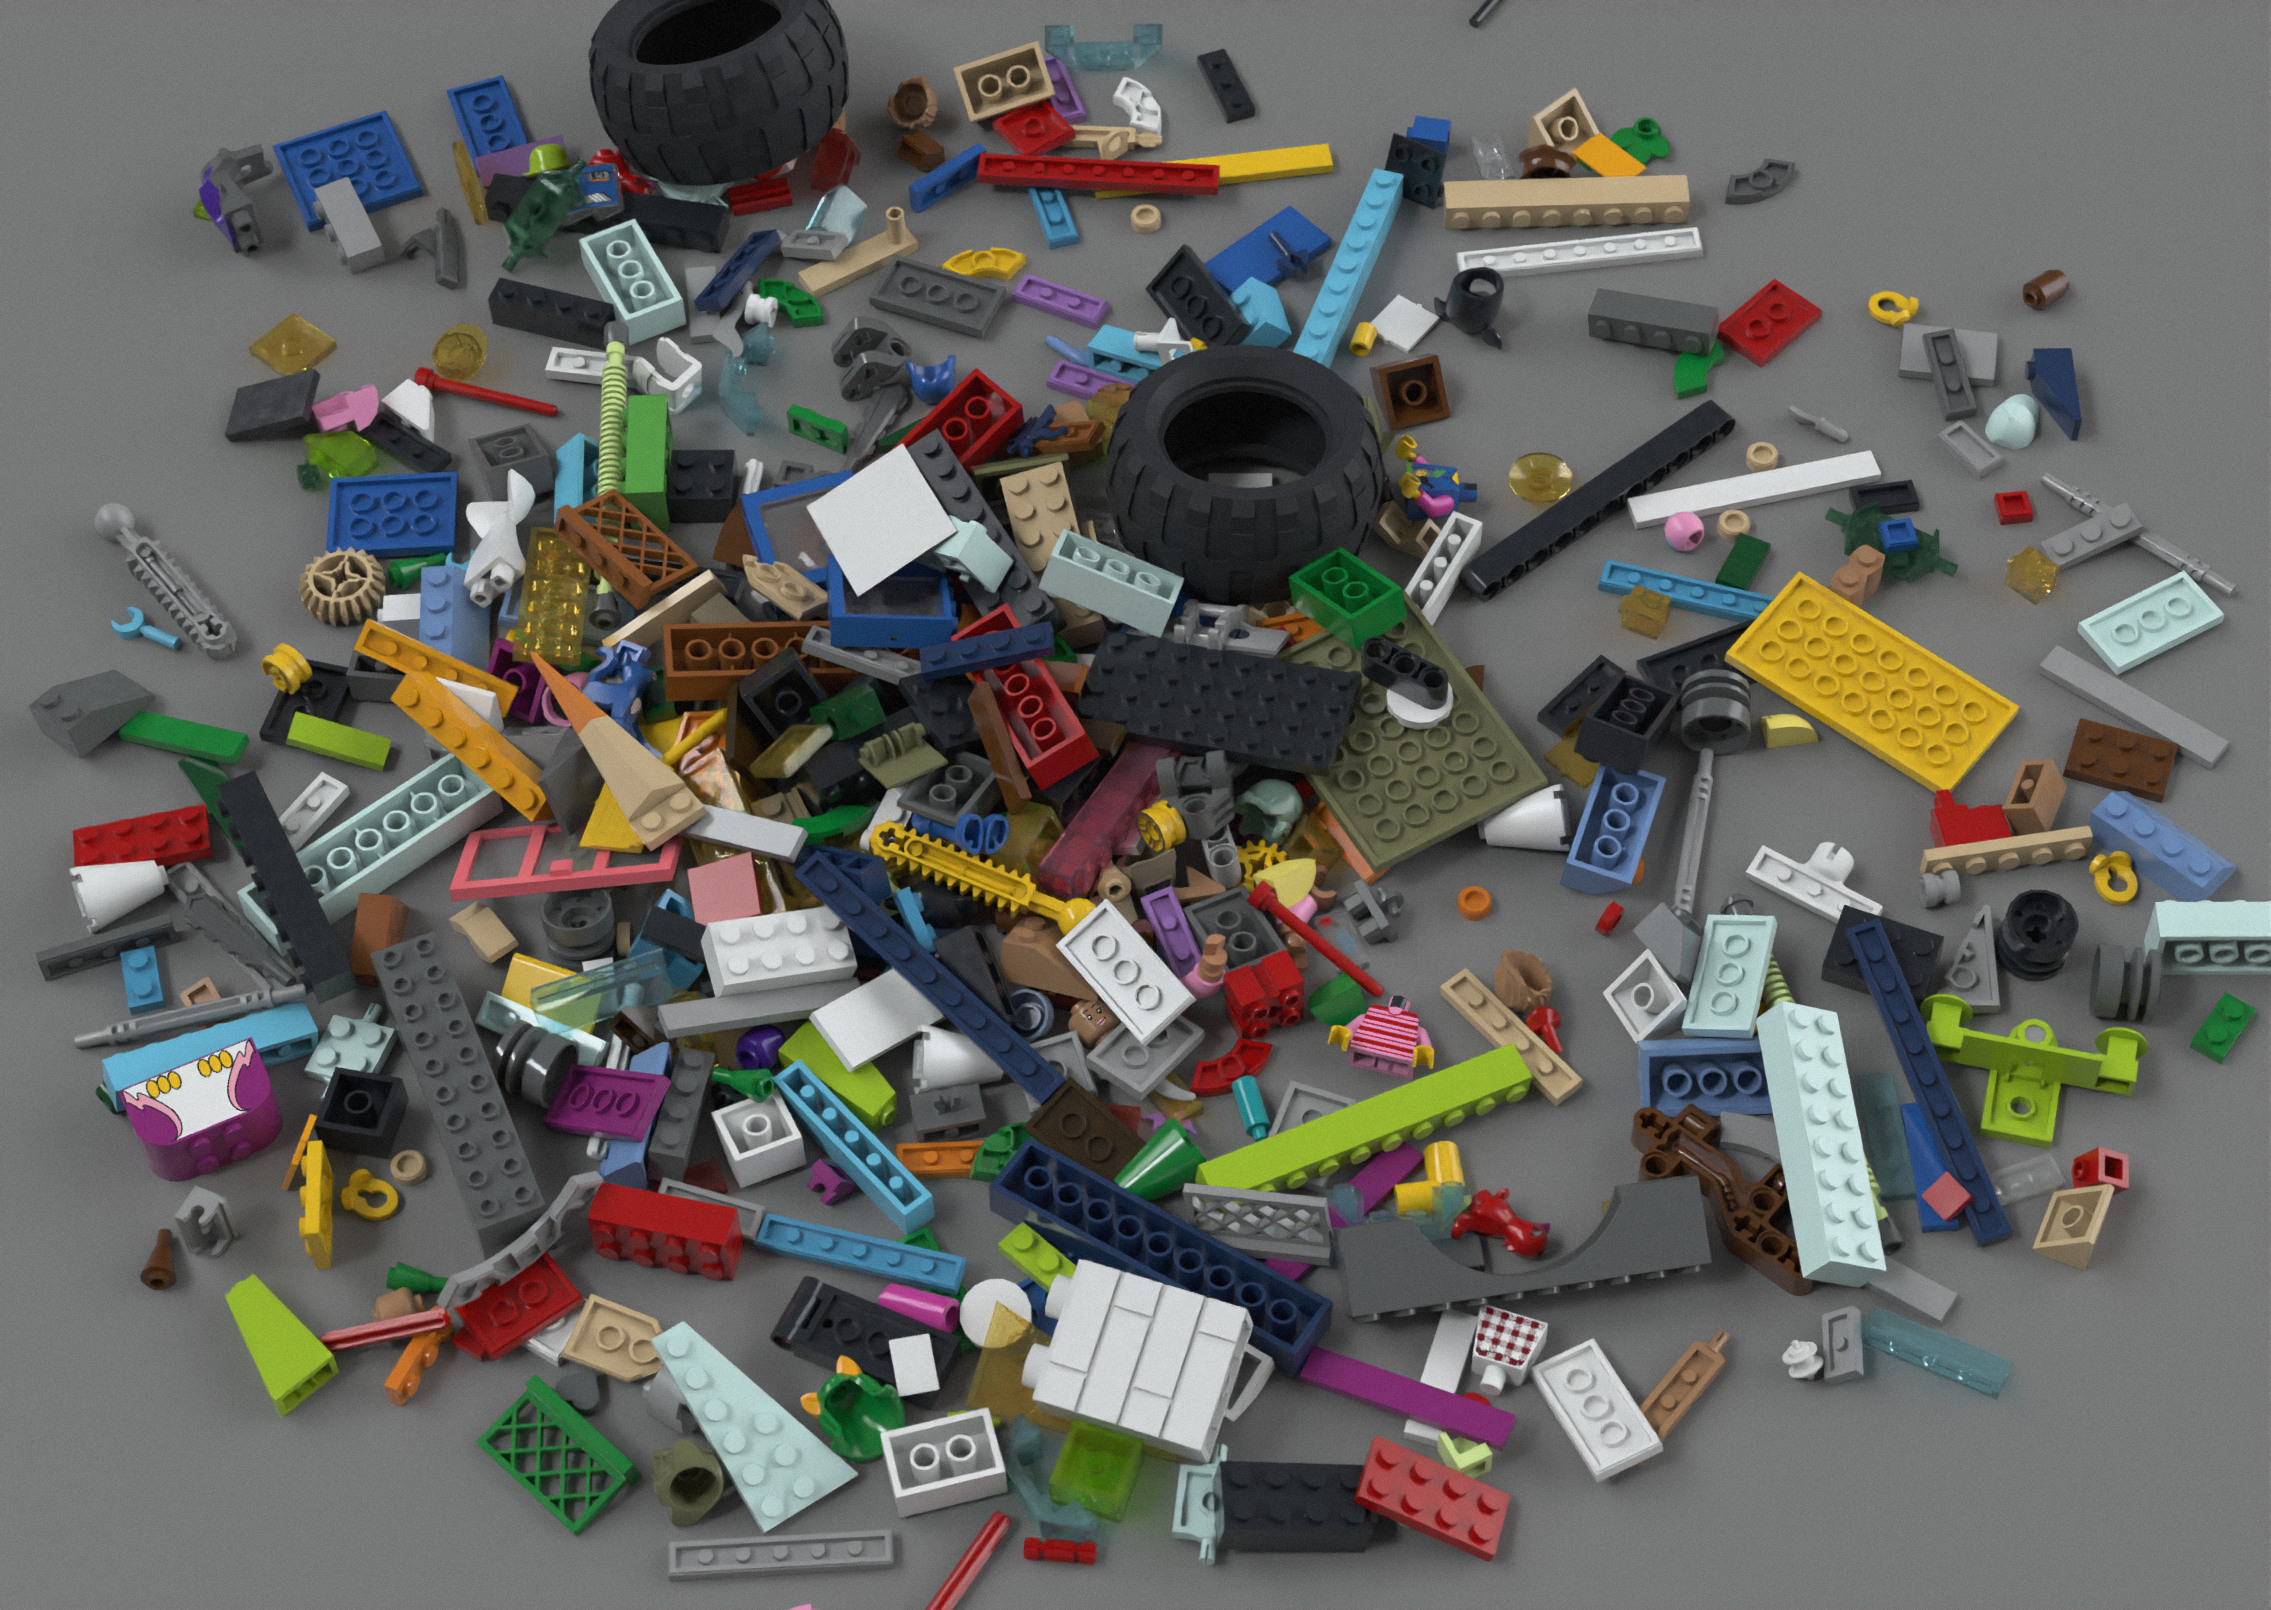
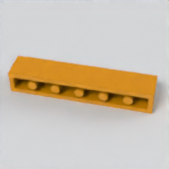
[390,672,554,822]

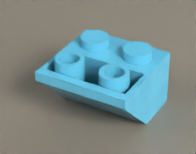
[1229,277,1292,348]

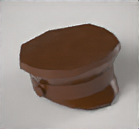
[1519,144,1577,179]

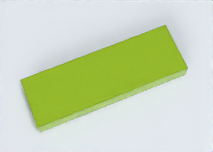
[286,711,392,772]

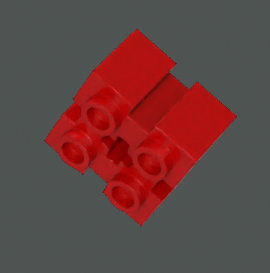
[1223,949,1304,1040]

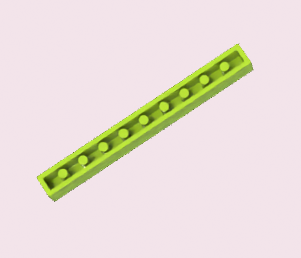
[1195,1043,1532,1214]

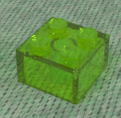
[1049,1419,1145,1524]

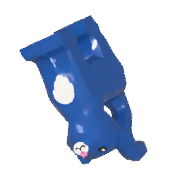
[581,646,657,739]

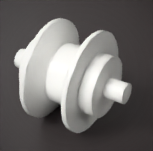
[1782,1340,1823,1380]

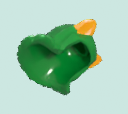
[800,1355,906,1463]

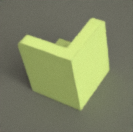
[1437,1432,1493,1479]

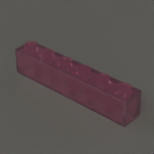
[1038,742,1183,900]

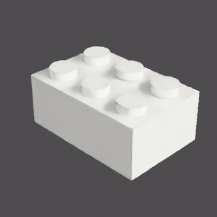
[880,1407,1008,1518]

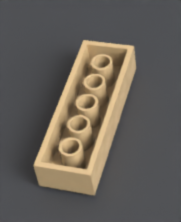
[1000,461,1107,650]

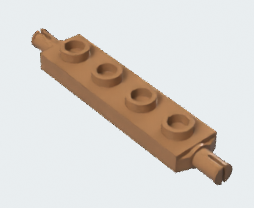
[1610,1329,1731,1480]

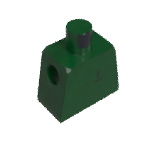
[809,683,886,740]

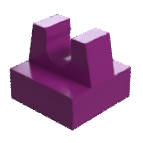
[807,1158,858,1206]

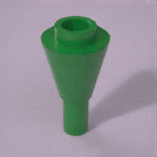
[387,552,446,590]
[712,1068,774,1103]
[386,1261,449,1294]

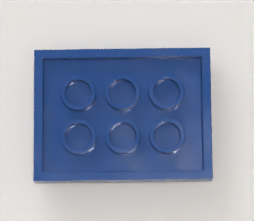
[326,472,459,557]

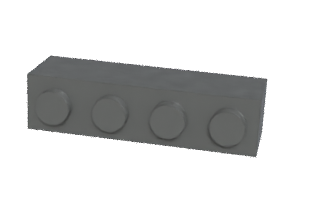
[1588,288,1719,356]
[647,1047,715,1183]

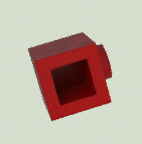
[2071,1147,2129,1196]

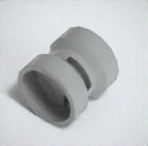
[1918,870,1961,908]

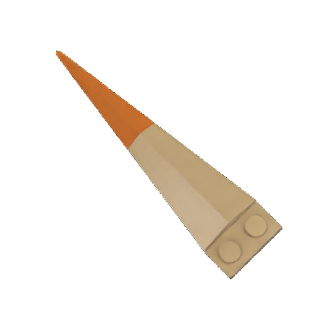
[530,651,707,851]

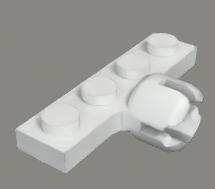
[1746,842,1883,924]

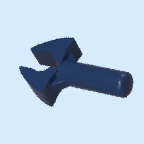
[1268,231,1308,278]

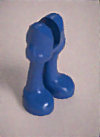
[912,813,1009,854]

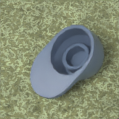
[1009,989,1055,1044]

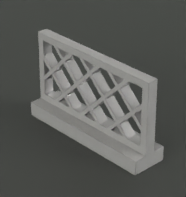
[1183,1183,1335,1266]

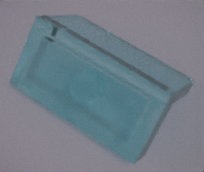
[806,183,868,250]

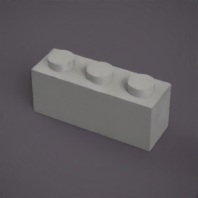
[312,177,386,275]

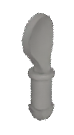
[1788,405,1848,443]

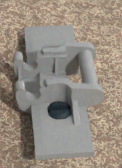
[1127,599,1291,658]

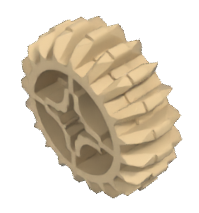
[299,546,387,627]

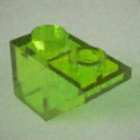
[303,431,379,478]

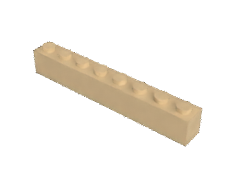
[1443,175,1690,229]

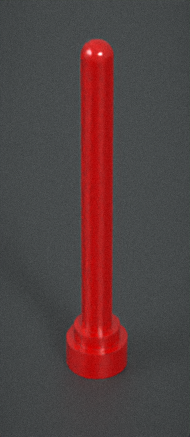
[414,367,558,417]
[1246,880,1384,998]

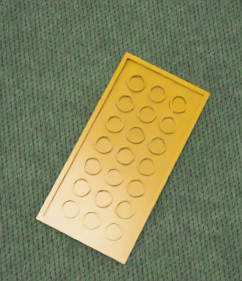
[1724,571,2019,793]

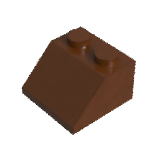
[1369,353,1451,431]

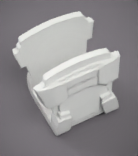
[633,337,702,416]

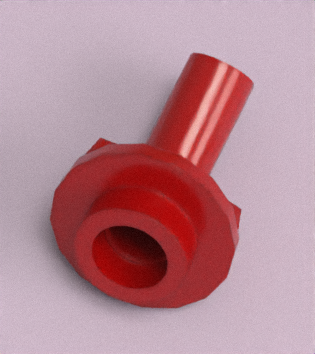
[1526,1007,1564,1054]

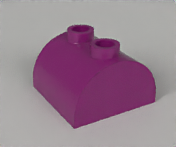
[487,638,564,724]

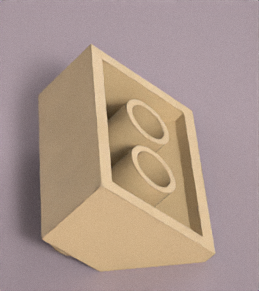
[953,41,1056,124]

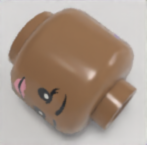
[1068,999,1119,1049]

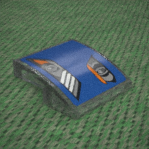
[553,163,624,227]

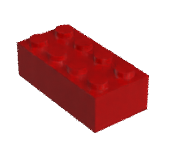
[891,368,1024,476]
[587,1182,744,1281]

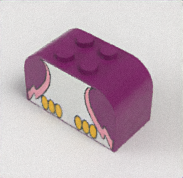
[118,1037,283,1182]

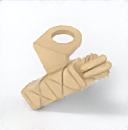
[1063,125,1162,160]

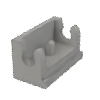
[174,1185,239,1259]

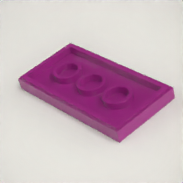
[542,1064,672,1143]

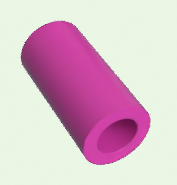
[878,1283,960,1334]

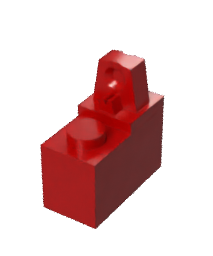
[1929,789,2012,848]

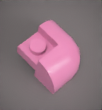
[311,384,379,441]

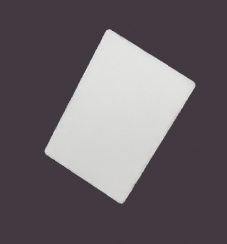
[889,1334,939,1396]

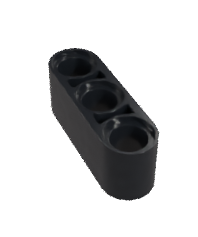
[1361,637,1449,710]

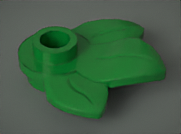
[1610,117,1670,165]

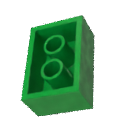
[1288,546,1407,651]

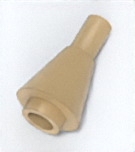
[1098,854,1131,902]

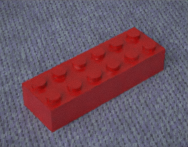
[950,603,1100,791]

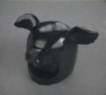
[1434,267,1504,350]
[884,876,984,929]

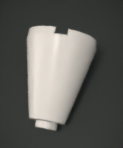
[1478,784,1572,851]
[69,860,169,933]
[913,1025,1006,1094]

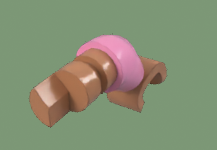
[1275,865,1337,973]
[1180,934,1227,1017]

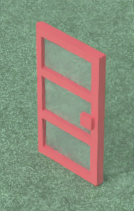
[449,820,684,902]

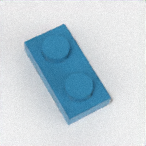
[892,887,937,953]
[120,945,166,1015]

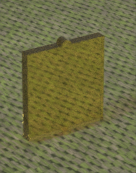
[1543,722,1600,791]

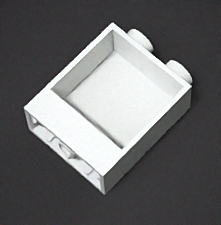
[1021,1259,1254,1464]

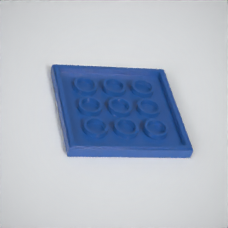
[273,110,423,233]

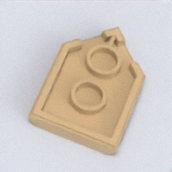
[742,554,828,621]
[561,1294,663,1383]

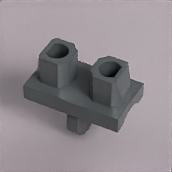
[1343,879,1404,945]

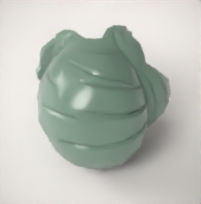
[1234,779,1303,846]

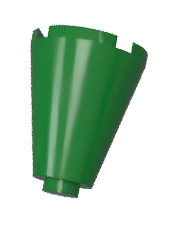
[1114,1117,1207,1202]

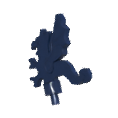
[1005,404,1068,459]

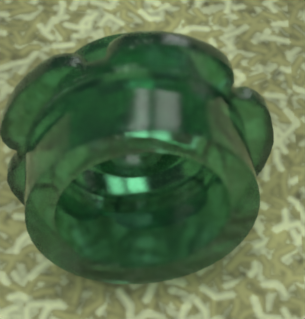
[296,460,321,490]

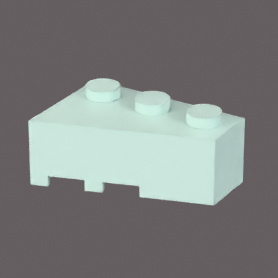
[913,515,1013,593]

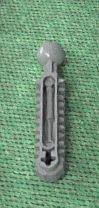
[94,502,238,659]

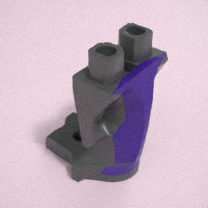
[199,144,273,256]

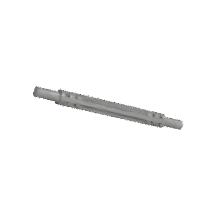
[2040,473,2237,597]
[1672,748,1714,916]
[74,984,309,1049]

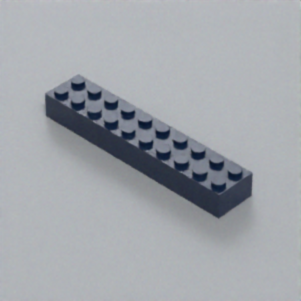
[989,1137,1333,1377]

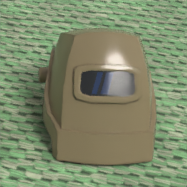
[1116,845,1177,903]

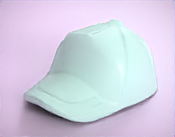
[1985,394,2039,450]

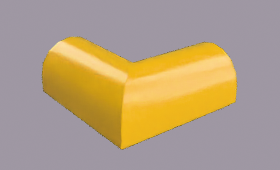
[1393,1141,1469,1220]

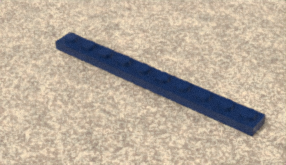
[793,850,1066,1107]
[1845,918,2012,1247]

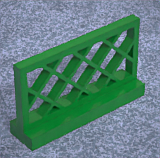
[476,1374,642,1537]

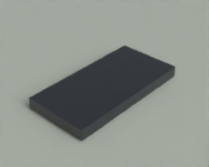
[1145,244,1251,348]
[1636,619,1757,712]

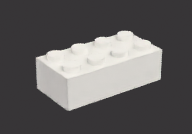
[701,907,858,997]

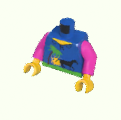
[1395,435,1477,520]

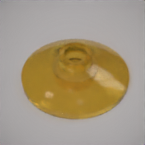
[1509,452,1572,504]

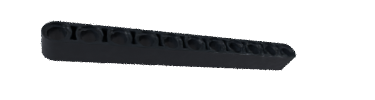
[1459,400,1736,603]

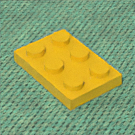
[299,1140,334,1270]

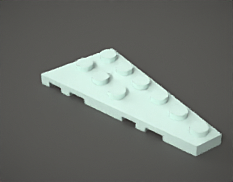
[650,1321,859,1533]

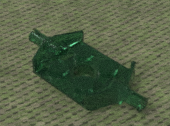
[501,157,588,273]
[1825,501,1959,583]

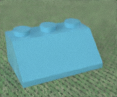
[554,432,628,529]

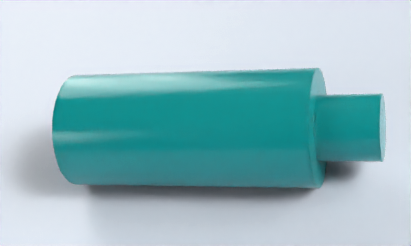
[1232,1076,1271,1143]

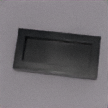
[1848,480,1920,519]

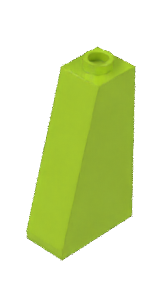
[778,1019,898,1134]
[225,1273,339,1417]

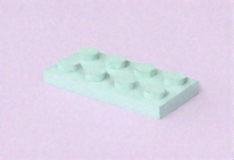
[2077,571,2224,675]
[1682,915,1777,1038]

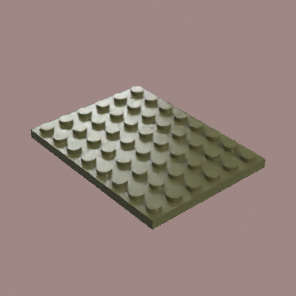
[1270,591,1548,874]

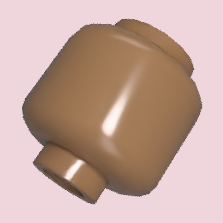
[371,1287,428,1322]

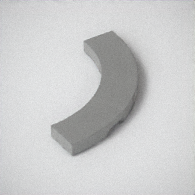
[1720,1111,1782,1164]
[437,1171,603,1310]

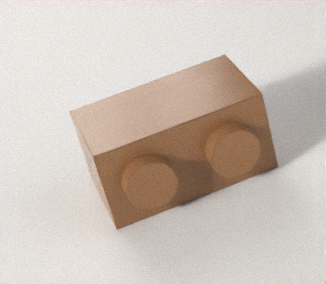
[2003,759,2067,836]

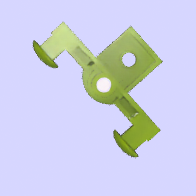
[1920,994,2148,1149]

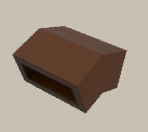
[895,129,945,171]

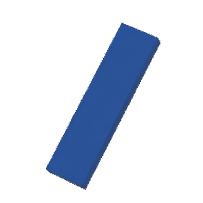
[1900,1103,1959,1232]

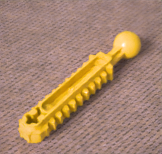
[869,820,1096,936]

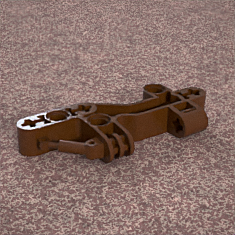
[1631,1103,1815,1296]

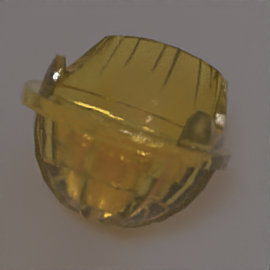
[432,323,488,382]

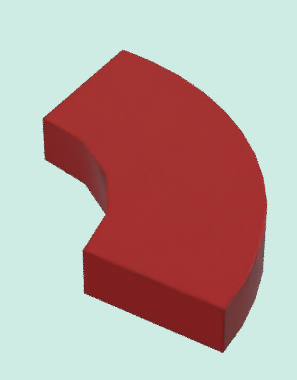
[1190,1038,1273,1097]

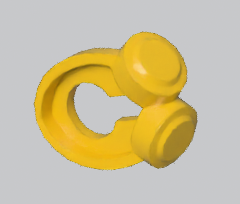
[1869,291,1919,328]
[2089,851,2138,906]
[341,1169,398,1221]

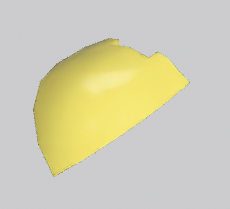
[1759,714,1818,749]
[1253,858,1316,909]

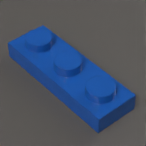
[909,143,986,214]

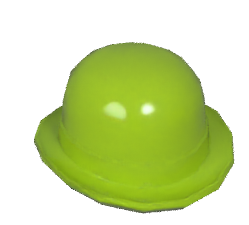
[522,144,577,178]

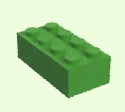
[620,394,673,532]

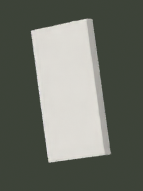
[1056,898,1196,1046]
[809,969,946,1073]
[1529,1338,1663,1483]

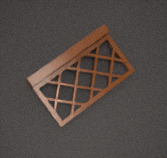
[553,488,699,610]

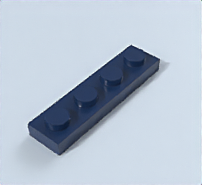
[694,229,781,312]
[920,621,1055,681]

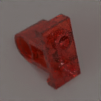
[811,128,862,196]

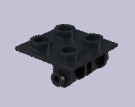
[1385,133,1447,209]

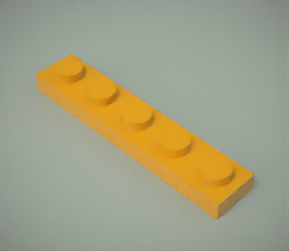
[354,619,519,718]

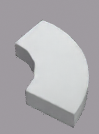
[1113,77,1162,135]

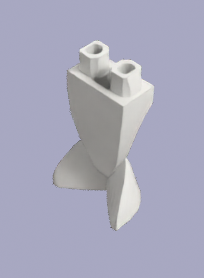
[463,469,536,608]

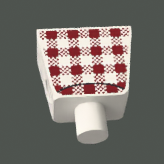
[1472,1304,1548,1396]

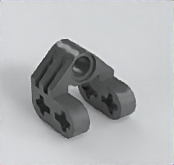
[831,316,912,402]
[1156,750,1235,840]

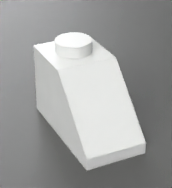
[381,379,435,443]

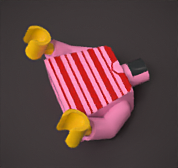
[1327,995,1434,1080]

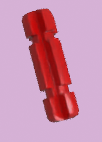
[1023,1537,1097,1564]

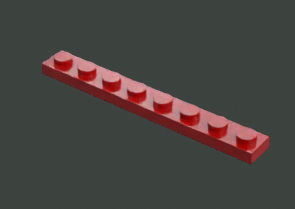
[977,153,1220,196]

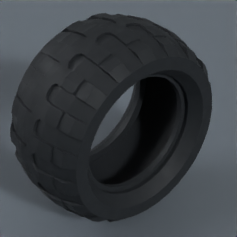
[588,0,849,186]
[1105,345,1383,605]

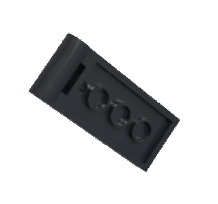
[770,1276,962,1411]

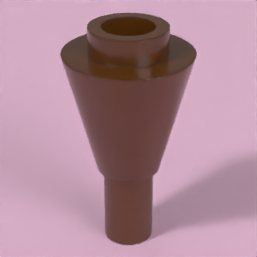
[140,1229,177,1290]

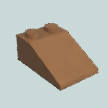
[999,916,1100,1002]

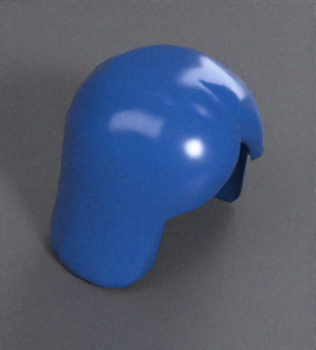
[906,355,956,404]

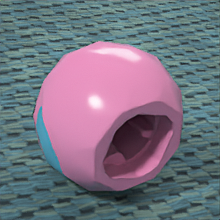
[1664,511,1704,552]

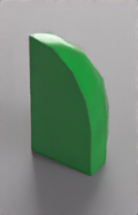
[1307,973,1368,1026]

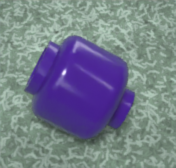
[736,1024,786,1071]

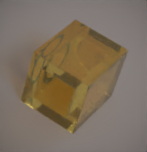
[2004,546,2060,605]
[1618,584,1672,641]

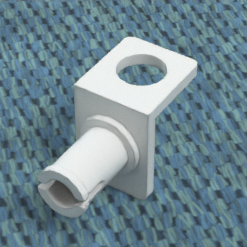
[1133,318,1193,365]

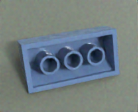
[419,565,491,672]
[1560,762,1666,895]
[2088,791,2237,902]
[1637,1036,1773,1118]
[600,1042,674,1191]

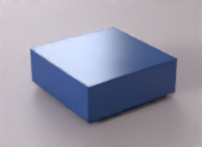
[1878,518,1919,554]

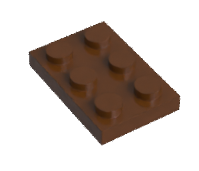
[2063,718,2179,803]

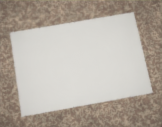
[807,443,957,596]

